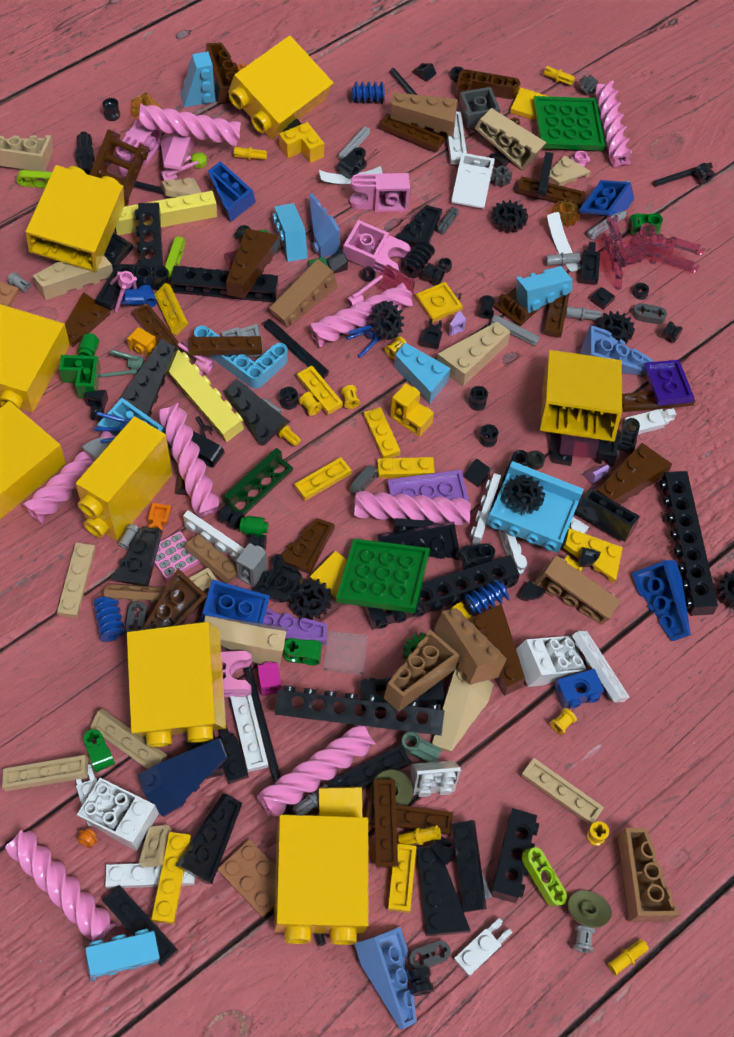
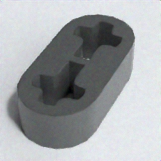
[633,303,667,324]
[350,465,378,495]
[126,601,147,632]
[409,941,451,969]

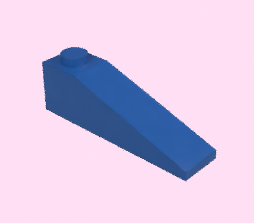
[632,560,691,641]

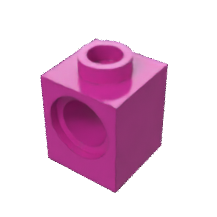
[257,662,282,696]

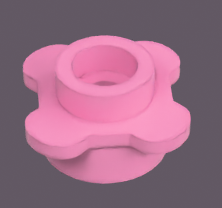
[571,151,590,167]

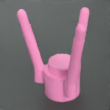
[161,156,198,181]
[110,271,137,312]
[346,275,383,307]
[178,341,214,376]

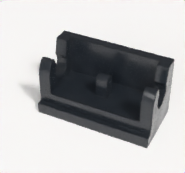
[598,430,618,466]

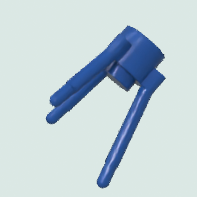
[347,324,381,358]
[94,412,131,443]

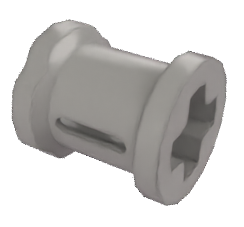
[573,925,595,953]

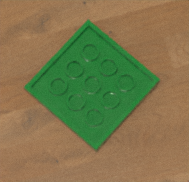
[533,96,605,150]
[336,538,430,613]

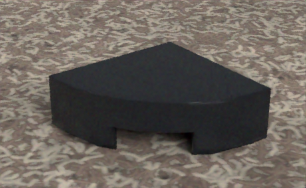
[578,547,601,567]
[519,581,546,601]

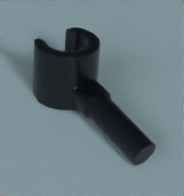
[196,416,212,437]

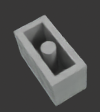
[236,543,267,587]

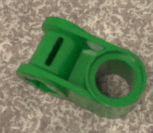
[629,213,663,236]
[283,638,322,666]
[83,729,115,773]

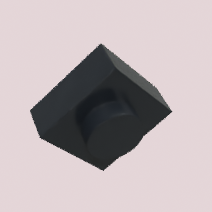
[590,287,615,310]

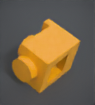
[127,327,157,357]

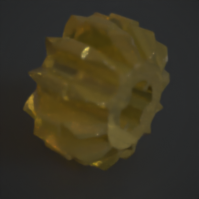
[552,199,580,228]

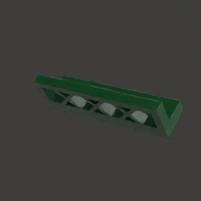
[224,448,293,515]

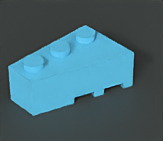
[180,52,215,107]
[272,203,308,262]
[516,266,573,313]
[394,343,451,405]
[97,398,166,436]
[85,929,160,982]

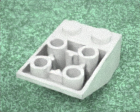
[451,153,495,209]
[516,636,587,687]
[410,760,461,797]
[77,778,159,851]

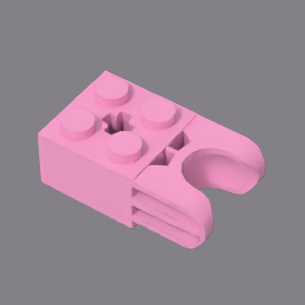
[116,119,161,178]
[350,173,410,212]
[343,220,410,278]
[221,651,252,698]

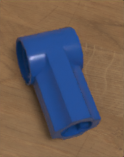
[119,285,157,308]

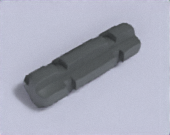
[437,207,459,234]

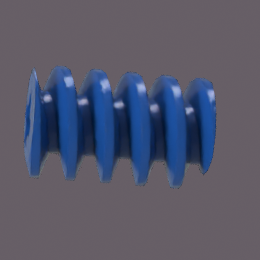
[352,81,385,103]
[464,580,510,616]
[93,597,125,642]

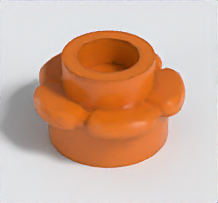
[77,828,98,848]

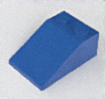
[579,180,634,216]
[200,579,270,624]

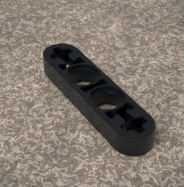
[537,152,554,198]

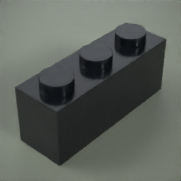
[576,488,640,542]

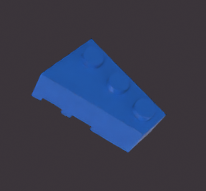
[208,161,256,222]

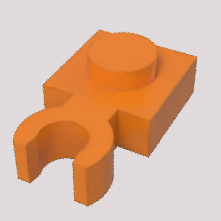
[148,503,172,535]

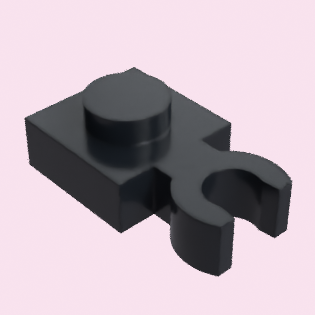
[421,319,442,349]

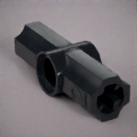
[76,132,94,175]

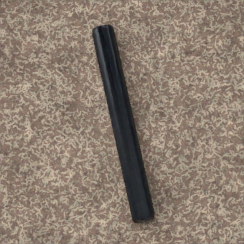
[264,319,329,379]

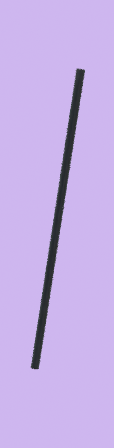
[243,664,326,946]

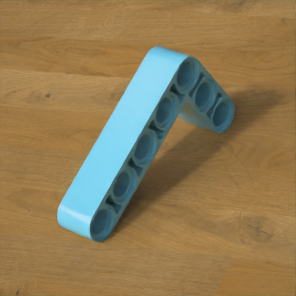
[194,325,288,389]

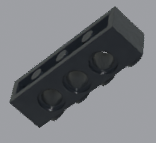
[135,202,163,266]
[360,676,445,711]
[491,808,540,903]

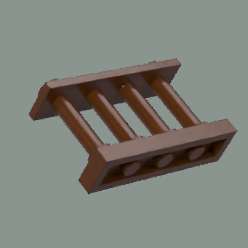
[90,129,149,207]

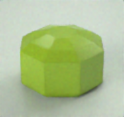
[191,152,207,169]

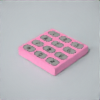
[154,531,200,582]

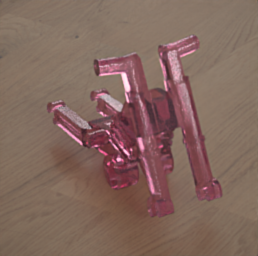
[601,215,705,290]

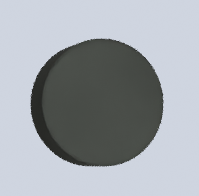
[527,451,545,470]

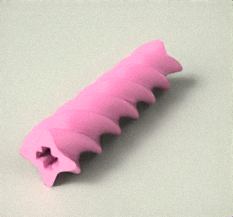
[596,80,633,168]
[137,103,241,146]
[309,283,413,348]
[159,403,220,518]
[23,431,116,524]
[354,491,471,525]
[257,726,376,817]
[5,830,116,942]

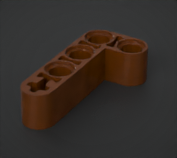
[455,69,520,102]

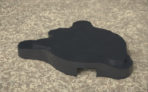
[252,554,305,603]

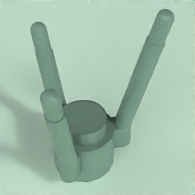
[100,350,144,377]

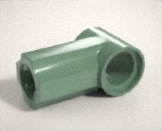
[401,732,443,763]

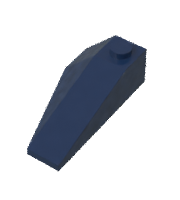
[138,738,228,817]

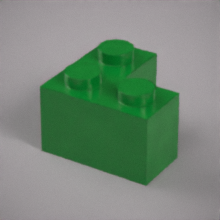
[59,355,101,399]

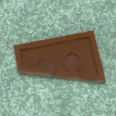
[65,292,110,347]
[280,518,335,574]

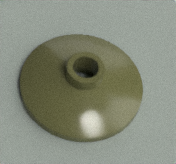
[371,769,413,806]
[568,890,612,928]

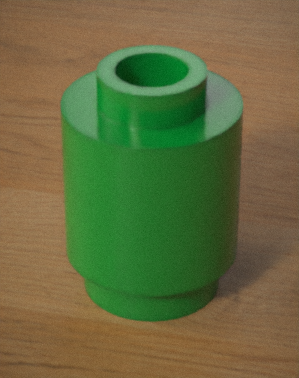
[77,333,100,356]
[240,516,269,536]

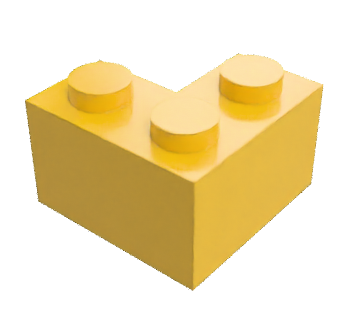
[279,122,324,163]
[390,383,434,437]

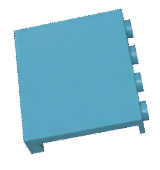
[486,461,584,553]

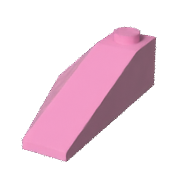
[160,131,196,170]

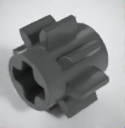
[579,74,599,94]
[491,166,512,187]

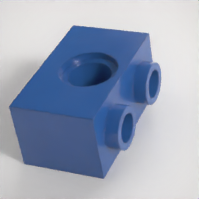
[554,669,604,709]

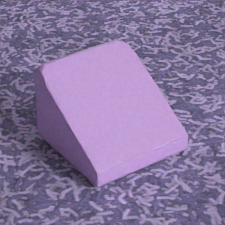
[448,311,466,336]
[584,464,609,484]

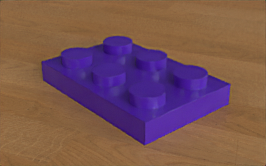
[643,360,694,406]

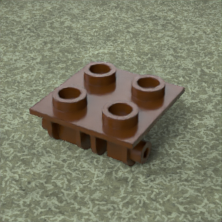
[494,287,543,326]

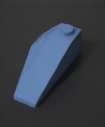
[309,193,340,257]
[580,325,653,376]
[355,927,417,1029]

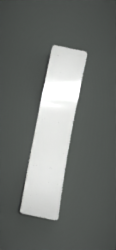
[319,166,383,184]
[547,212,581,272]

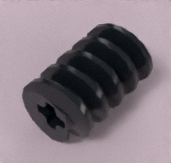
[401,240,435,278]

